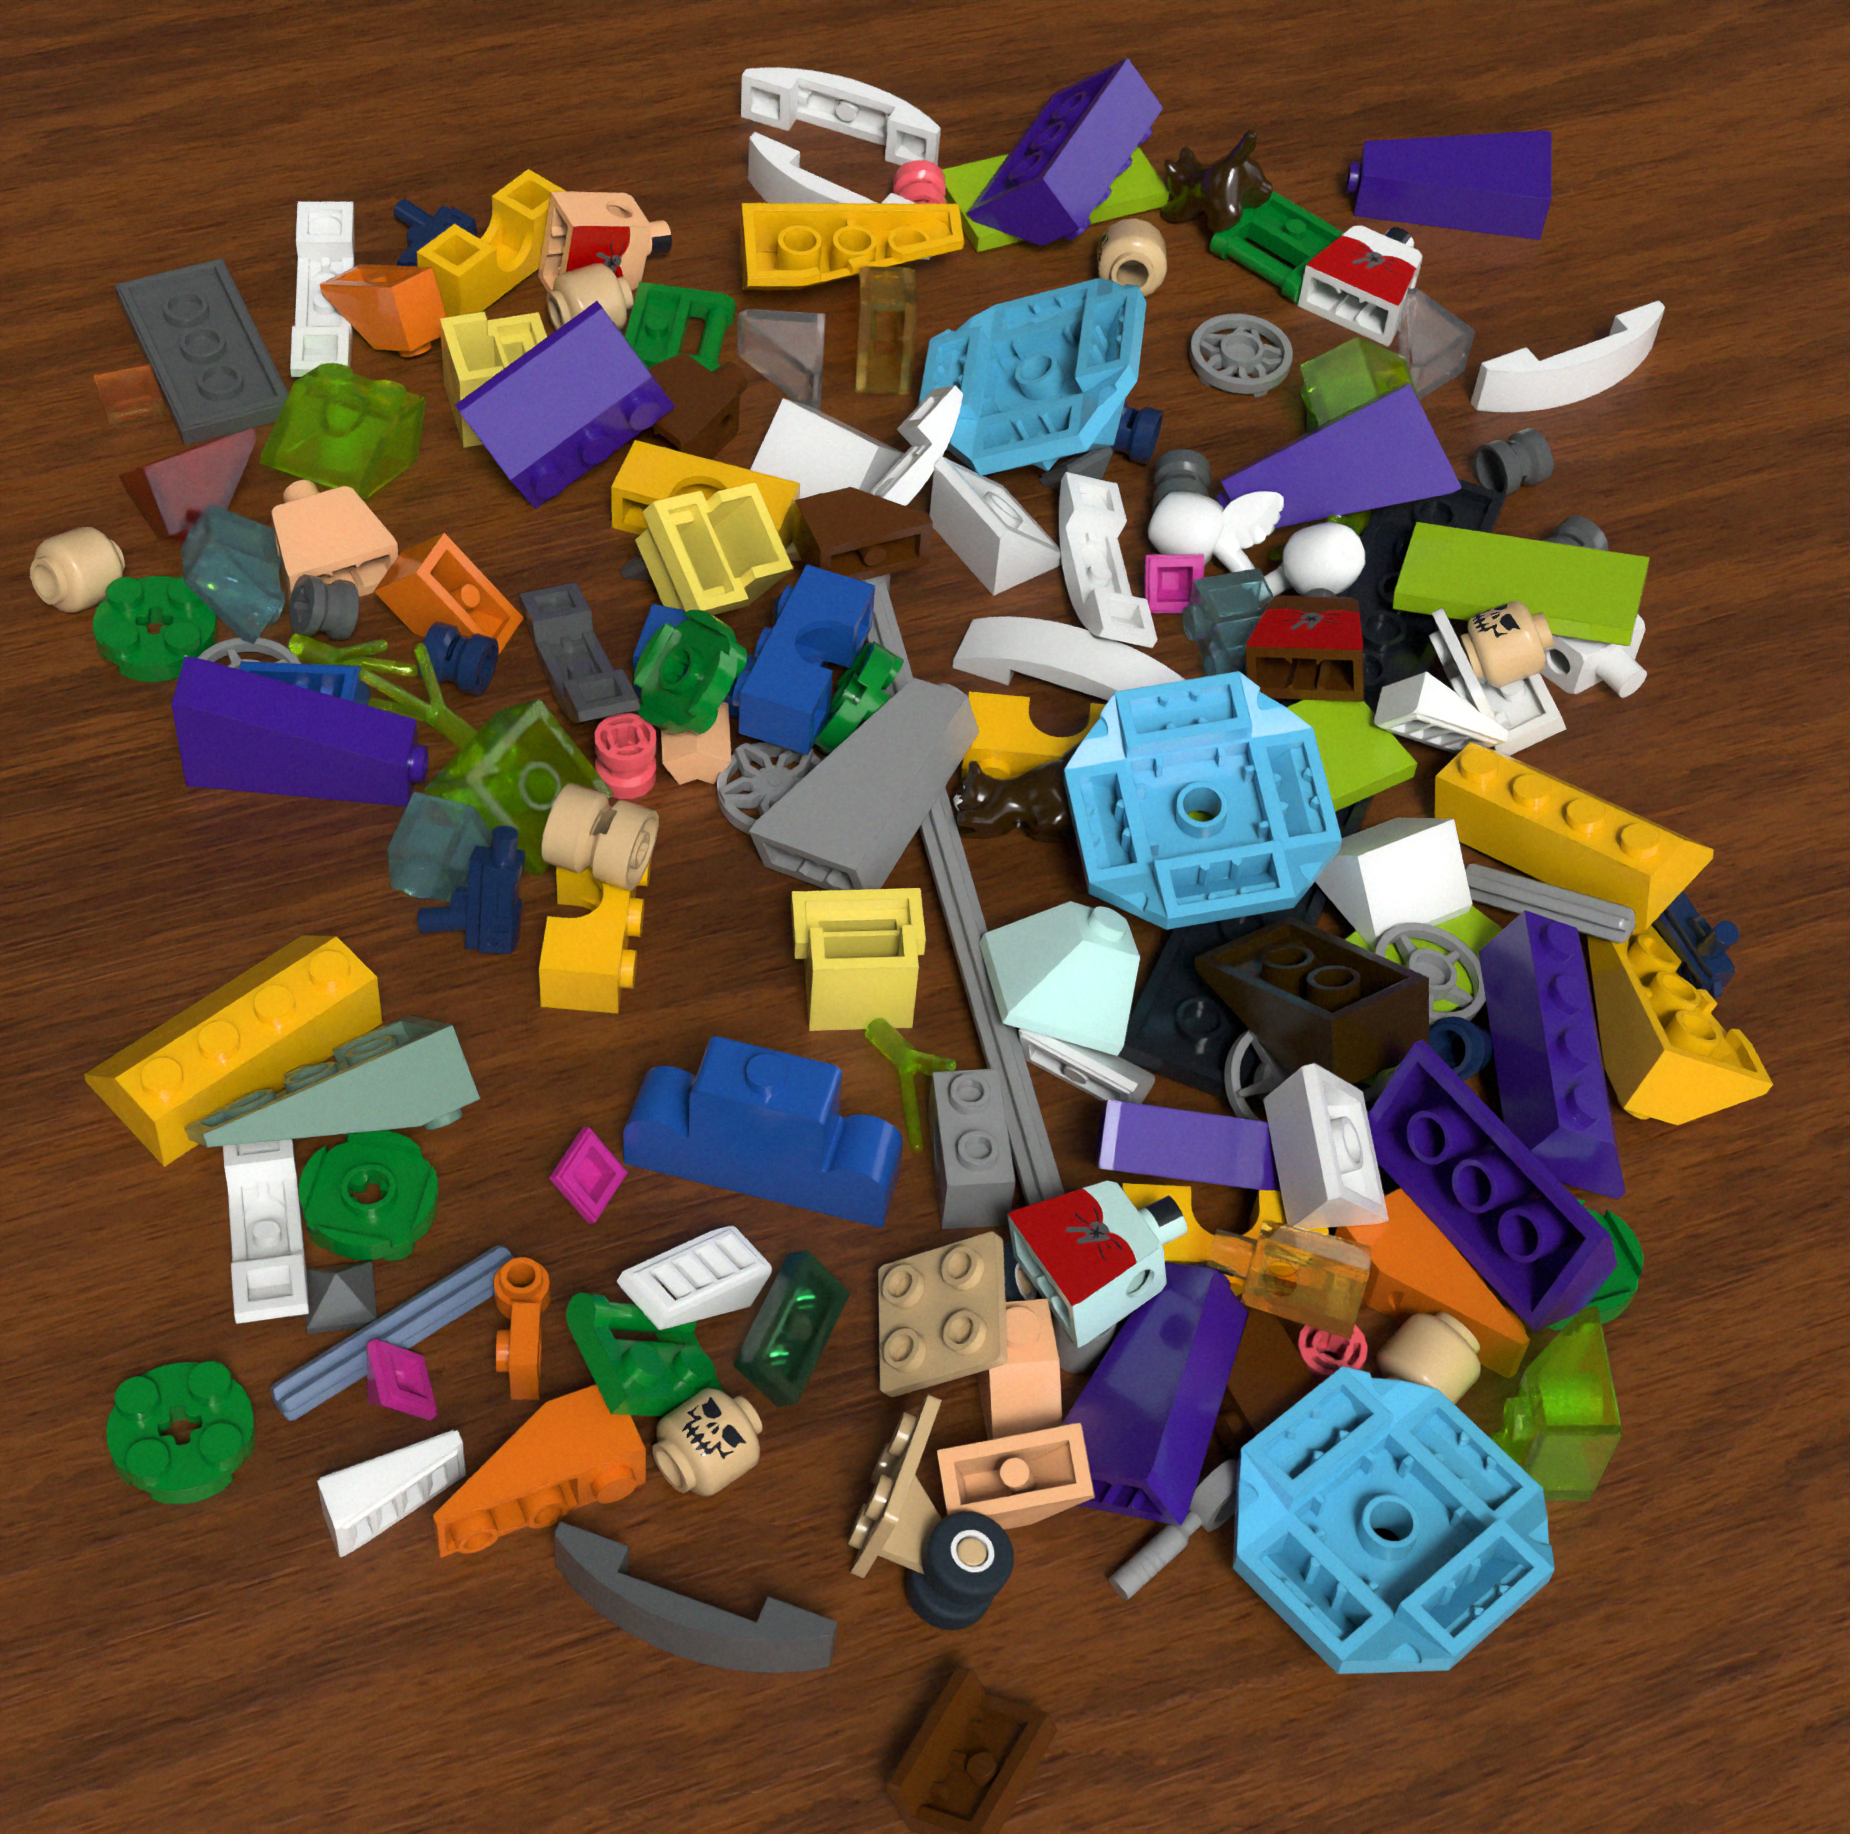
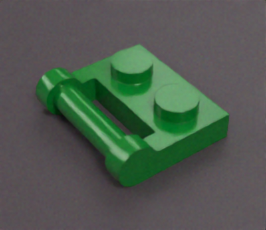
[1210,191,1344,303]
[625,282,737,372]
[566,1292,725,1416]

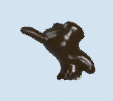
[1162,130,1273,232]
[953,739,1084,843]

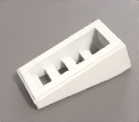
[1374,671,1509,754]
[617,1226,772,1330]
[317,1430,466,1557]

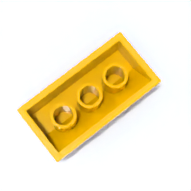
[1434,742,1714,931]
[84,935,382,1167]

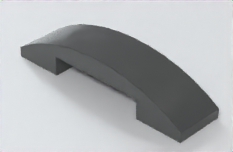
[519,582,640,723]
[554,1521,838,1673]

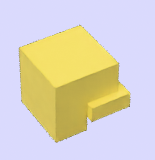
[440,312,547,448]
[635,482,793,619]
[791,888,926,1031]

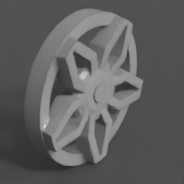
[1189,314,1293,397]
[717,741,822,834]

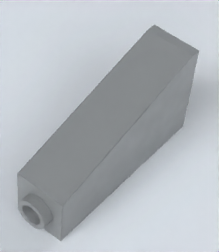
[749,678,979,890]

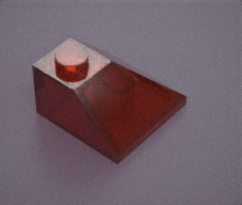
[119,428,257,544]

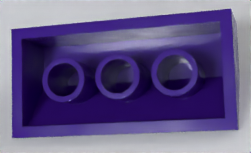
[967,58,1163,246]
[1479,910,1626,1199]
[1368,1040,1617,1332]

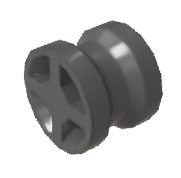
[289,574,359,641]

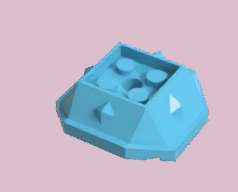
[918,278,1147,476]
[1063,671,1342,930]
[1233,1366,1555,1674]

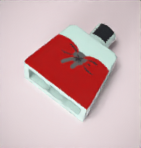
[1008,1181,1187,1348]

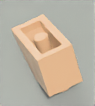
[976,1298,1063,1440]
[937,1423,1095,1530]

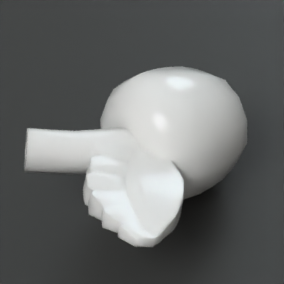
[1148,491,1284,590]
[1249,522,1365,605]

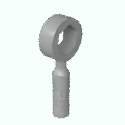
[1108,1459,1237,1600]

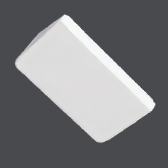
[1019,1028,1155,1104]

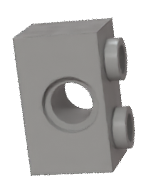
[927,1069,1015,1229]

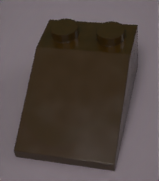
[1195,916,1429,1085]

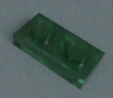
[733,1250,851,1407]

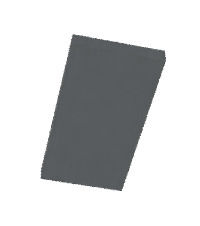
[115,258,295,446]

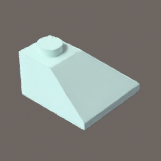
[979,901,1140,1056]

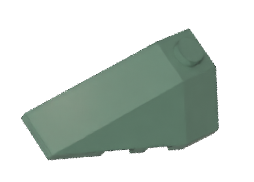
[184,1015,480,1147]

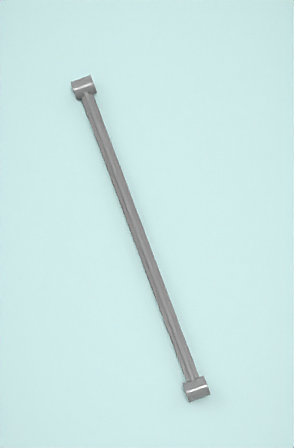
[862,574,1117,1375]

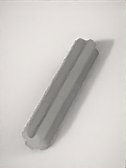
[1465,863,1636,944]

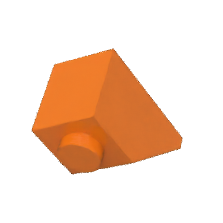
[319,264,447,357]
[373,533,524,656]

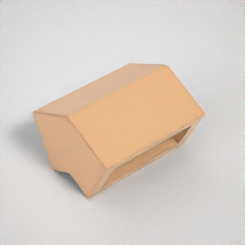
[661,702,732,785]

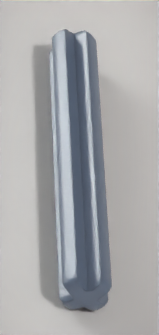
[270,1245,514,1421]

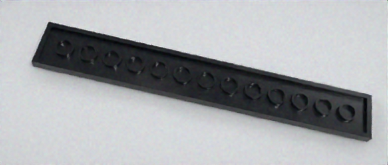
[1118,478,1507,1101]

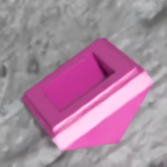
[1144,554,1204,613]
[549,1127,628,1224]
[367,1339,438,1421]

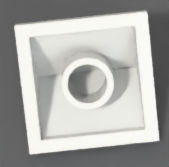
[750,398,904,499]
[929,456,1062,596]
[1315,817,1472,950]
[1263,1063,1389,1230]

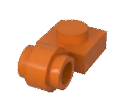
[493,1257,551,1400]

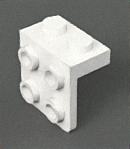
[1429,607,1566,756]

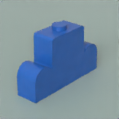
[623,1036,903,1228]

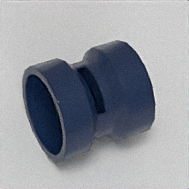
[1110,400,1163,465]
[418,621,499,696]

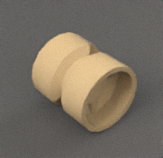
[541,783,659,891]

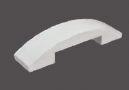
[741,68,941,166]
[748,132,931,260]
[290,202,355,377]
[1471,301,1665,412]
[785,385,963,561]
[1059,472,1158,648]
[952,616,1185,701]
[223,1139,309,1324]

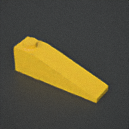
[739,203,964,291]
[1587,925,1773,1125]

